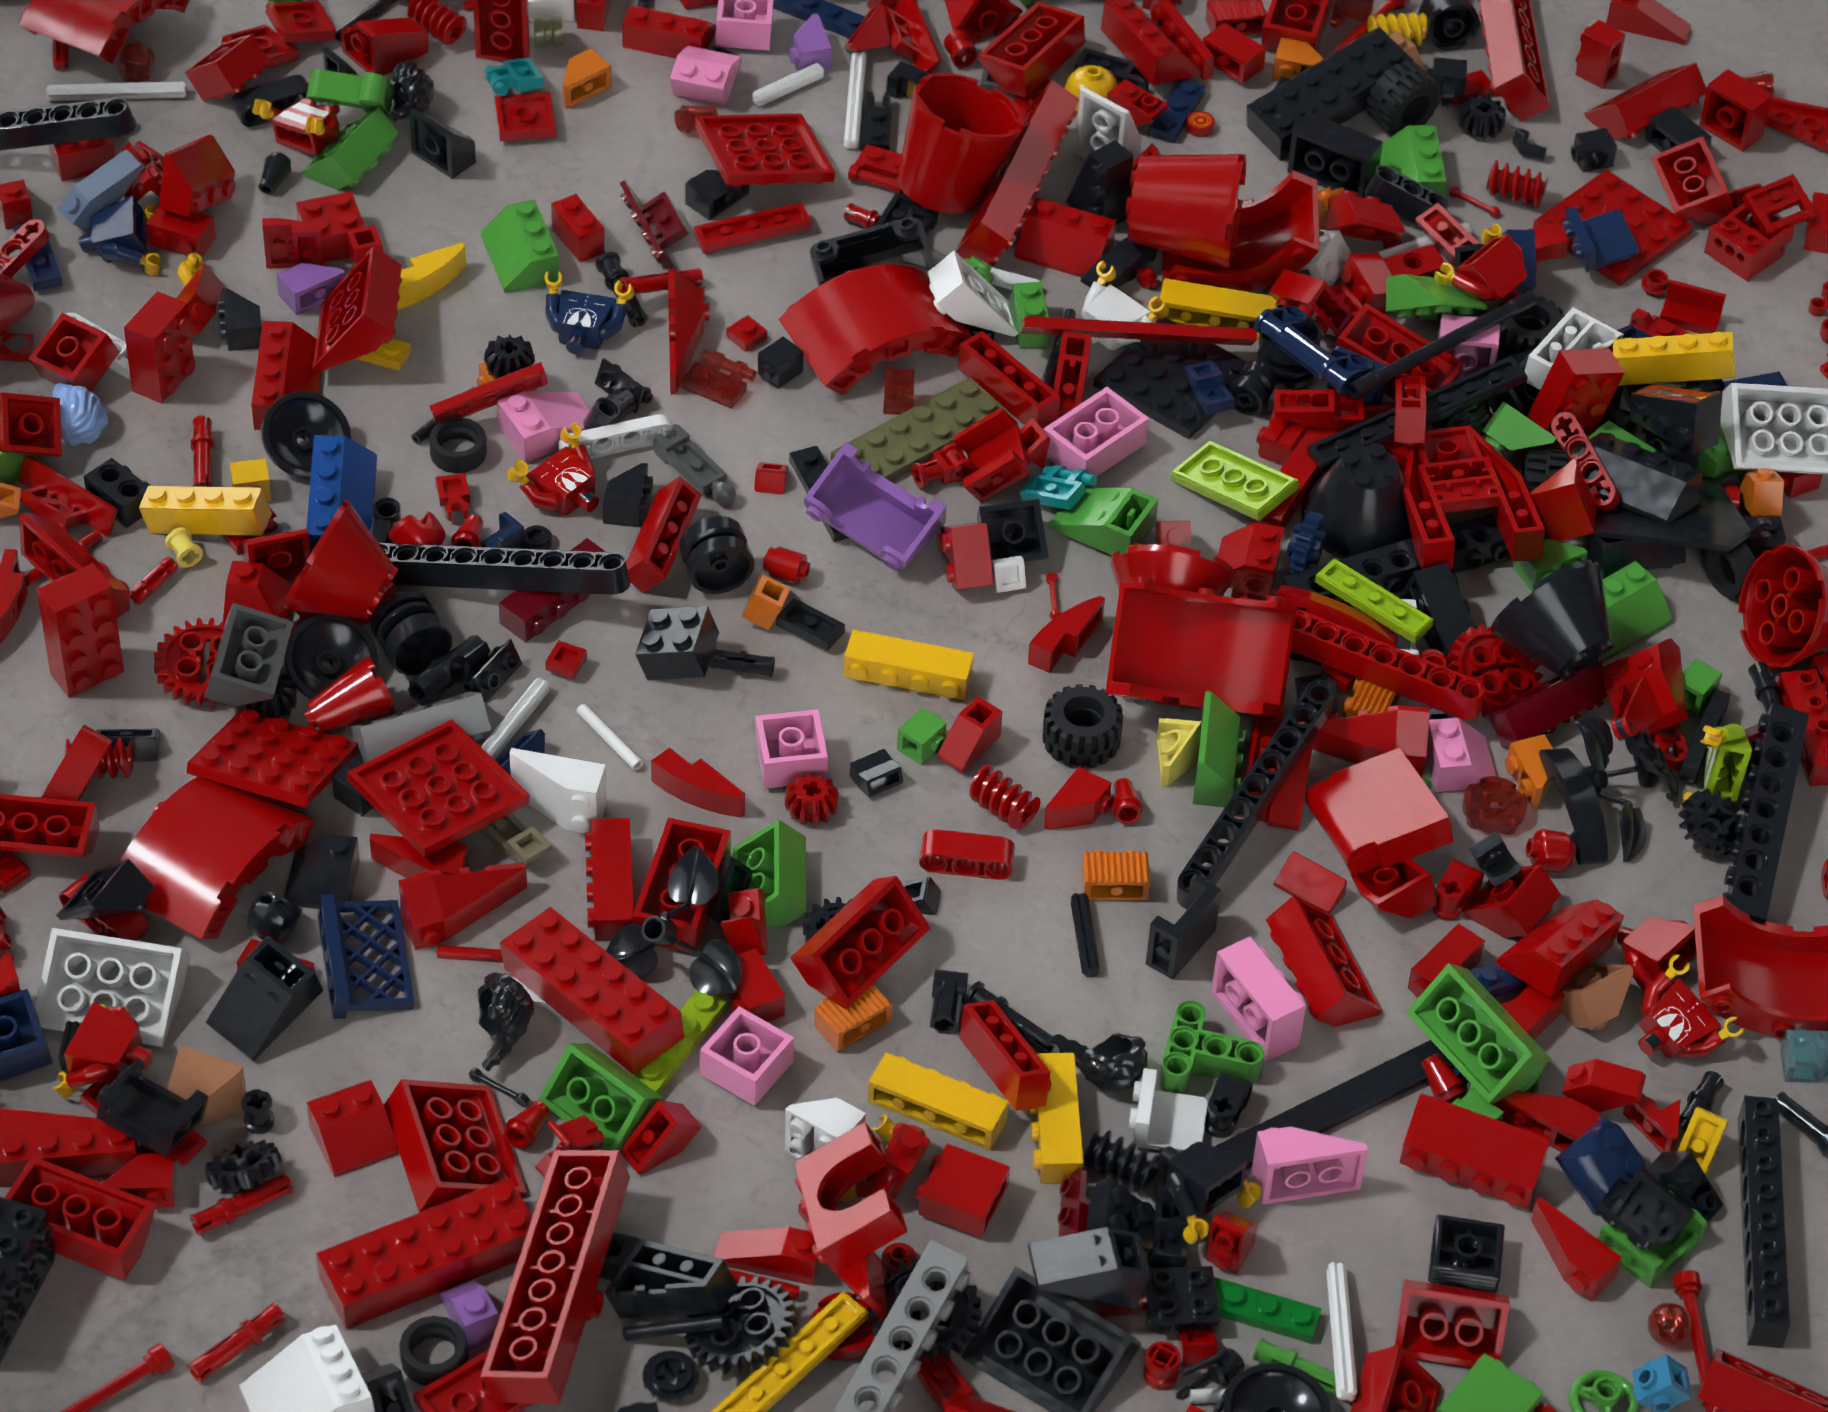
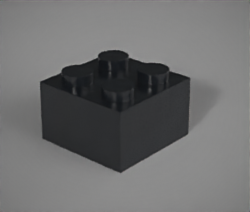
[635,606,720,680]

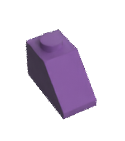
[789,13,832,71]
[277,263,345,315]
[439,1280,499,1349]

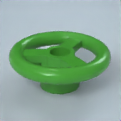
[1568,1370,1639,1412]

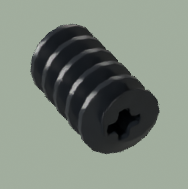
[1083,1130,1160,1193]

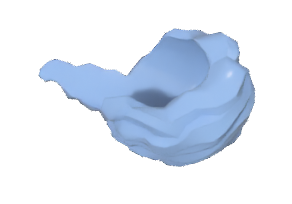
[52,383,109,447]

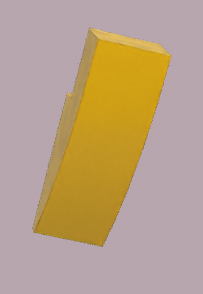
[397,242,466,310]

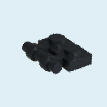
[875,193,940,239]

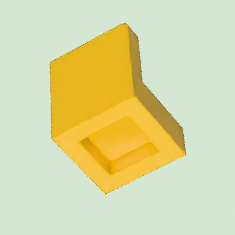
[229,458,272,501]

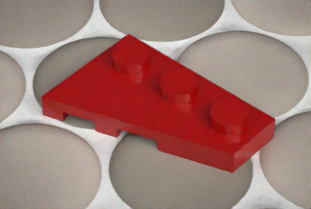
[1766,97,1828,152]

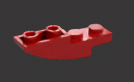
[0,549,28,644]

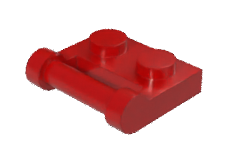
[848,144,903,194]
[1742,174,1817,239]

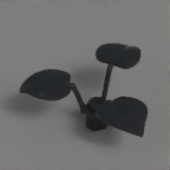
[1575,717,1660,862]
[606,846,742,996]

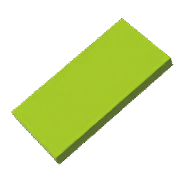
[1170,441,1299,521]

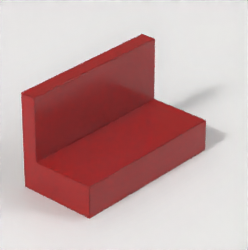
[1659,279,1726,334]

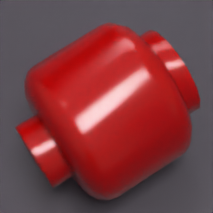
[1525,829,1576,873]

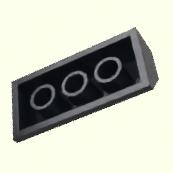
[1578,432,1703,525]

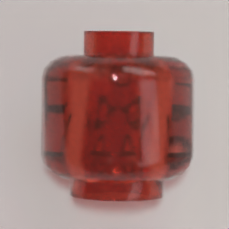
[116,41,155,83]

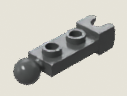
[653,424,736,505]

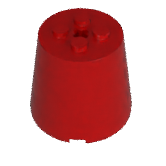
[898,73,1024,215]
[1126,154,1247,270]

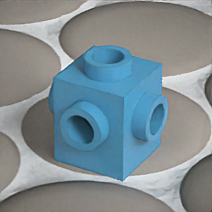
[1632,1354,1693,1412]

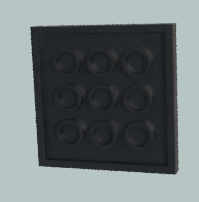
[1093,317,1247,439]

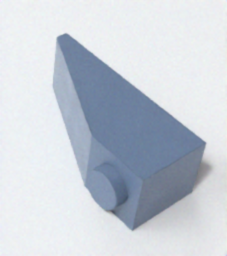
[57,149,145,233]

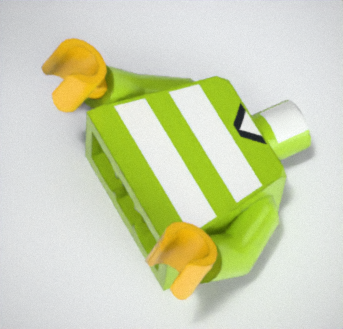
[1680,724,1752,810]

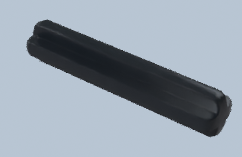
[1070,893,1100,976]

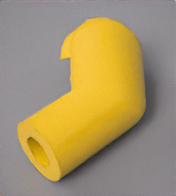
[177,253,203,287]

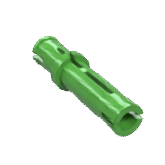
[1252,1338,1359,1404]

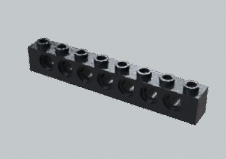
[1282,513,1511,612]
[1722,703,1809,925]
[1737,1095,1790,1348]

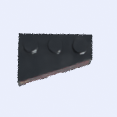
[1630,382,1723,455]

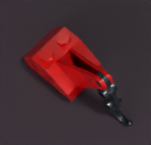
[1603,638,1687,802]

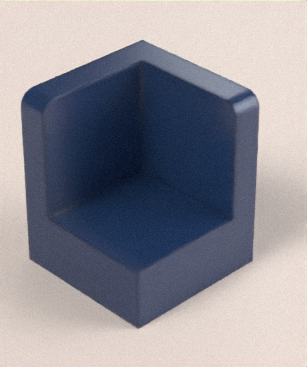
[481,511,525,549]

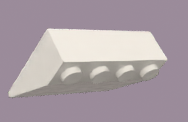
[1720,383,1828,475]
[35,928,190,1048]
[239,1325,375,1412]

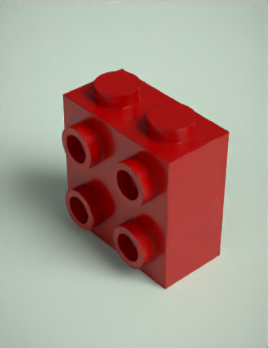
[1269,269,1353,337]
[915,1143,1010,1238]

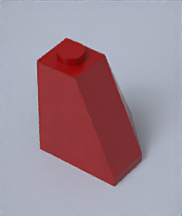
[944,0,1023,44]
[341,17,429,75]

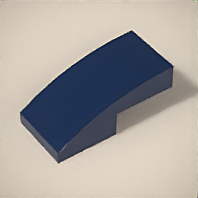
[1185,360,1235,415]

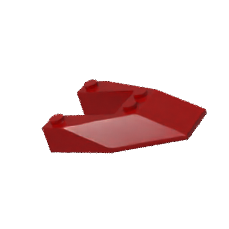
[1403,425,1545,569]

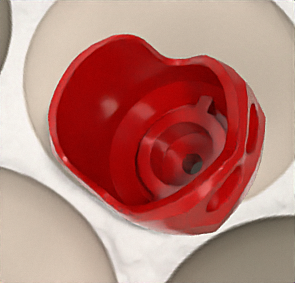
[388,511,446,546]

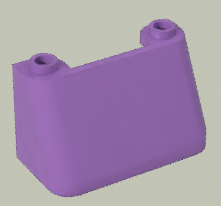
[804,442,947,571]

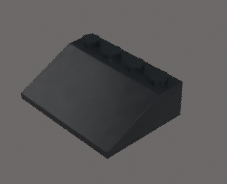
[961,1266,1142,1412]

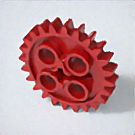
[154,618,226,708]
[1446,624,1543,718]

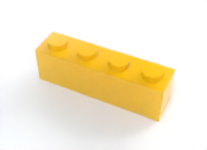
[1157,278,1277,339]
[1613,332,1735,386]
[139,486,272,536]
[843,629,974,701]
[867,1052,1009,1150]
[1029,1053,1083,1184]

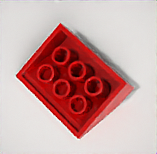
[312,246,402,373]
[384,1079,527,1212]

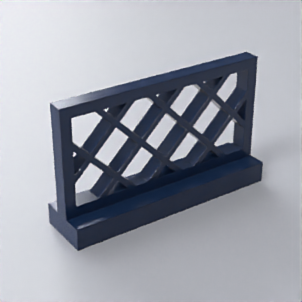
[317,894,415,1019]

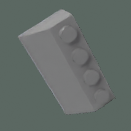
[348,691,491,763]

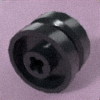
[679,516,754,594]

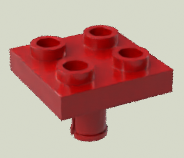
[121,142,164,202]

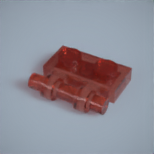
[681,349,757,409]

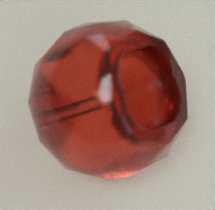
[1647,1303,1692,1346]

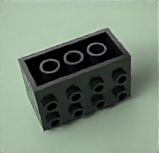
[0,1197,56,1363]

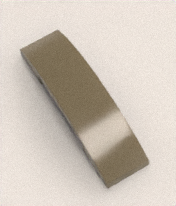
[480,813,552,865]

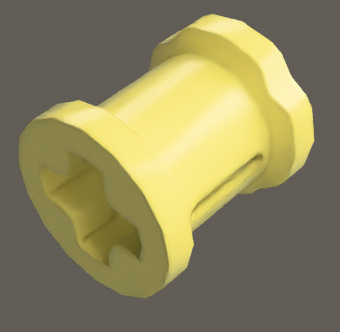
[165,527,203,568]

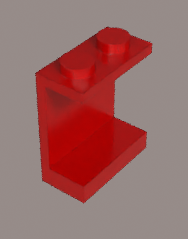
[953,407,1031,503]

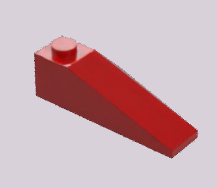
[399,862,527,950]

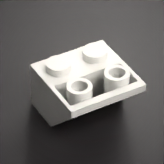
[785,1098,866,1160]

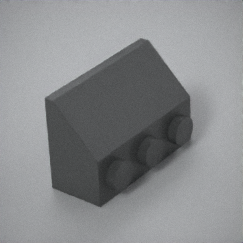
[205,603,294,707]

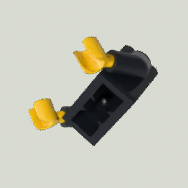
[1159,1142,1261,1244]

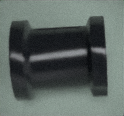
[241,1089,275,1134]

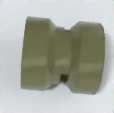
[534,17,563,46]

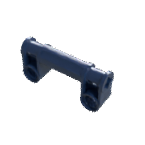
[1254,305,1373,396]

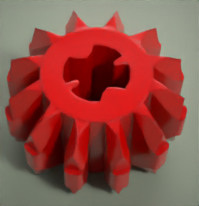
[784,772,839,827]

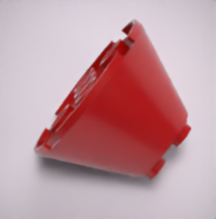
[280,499,398,621]
[1110,544,1234,596]
[1738,544,1828,668]

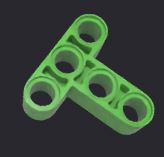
[306,69,394,117]
[1160,1000,1265,1094]

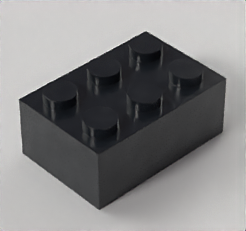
[1287,111,1383,198]

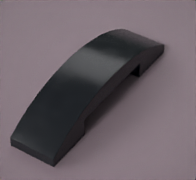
[1539,748,1608,865]

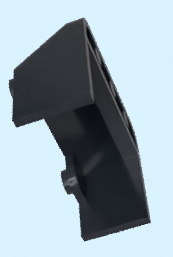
[810,217,934,286]

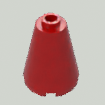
[304,656,396,732]

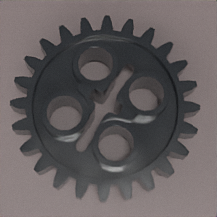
[867,1258,982,1364]
[684,1276,798,1375]

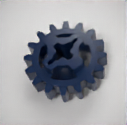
[1287,511,1327,574]

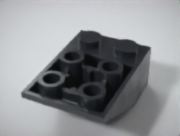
[206,935,324,1062]
[1028,1227,1151,1309]

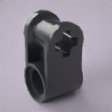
[1204,1072,1253,1138]

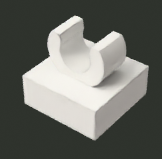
[991,556,1026,593]

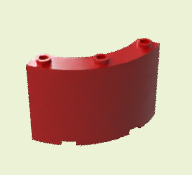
[19,0,190,64]
[1162,170,1320,292]
[778,264,972,395]
[1105,577,1297,719]
[118,777,316,939]
[1693,895,1828,1040]

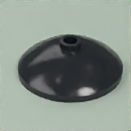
[261,391,351,479]
[284,614,378,700]
[1223,1363,1331,1412]

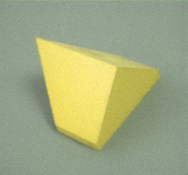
[1156,718,1202,787]

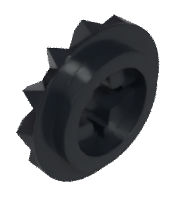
[642,1351,699,1403]

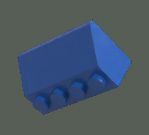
[306,435,377,554]

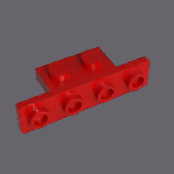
[885,0,942,74]
[18,455,117,536]

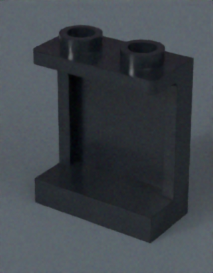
[1146,875,1221,980]
[96,1058,209,1157]

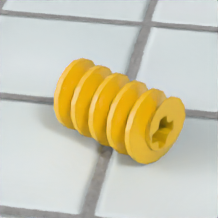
[1367,13,1427,47]

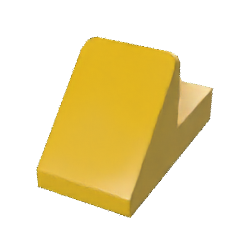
[356,338,412,371]
[1678,1107,1729,1175]

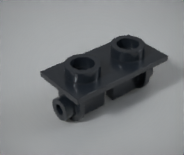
[594,358,653,414]
[464,639,522,702]

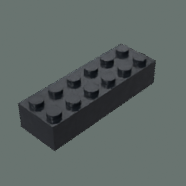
[1247,27,1414,161]

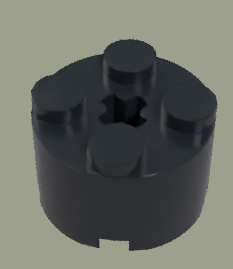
[1418,0,1480,51]

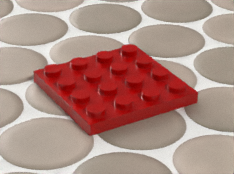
[694,113,835,187]
[1533,169,1693,286]
[187,709,358,808]
[347,719,530,858]

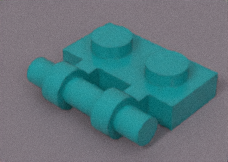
[485,57,544,96]
[1019,465,1097,510]

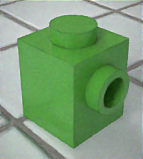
[1683,658,1722,715]
[897,707,947,765]

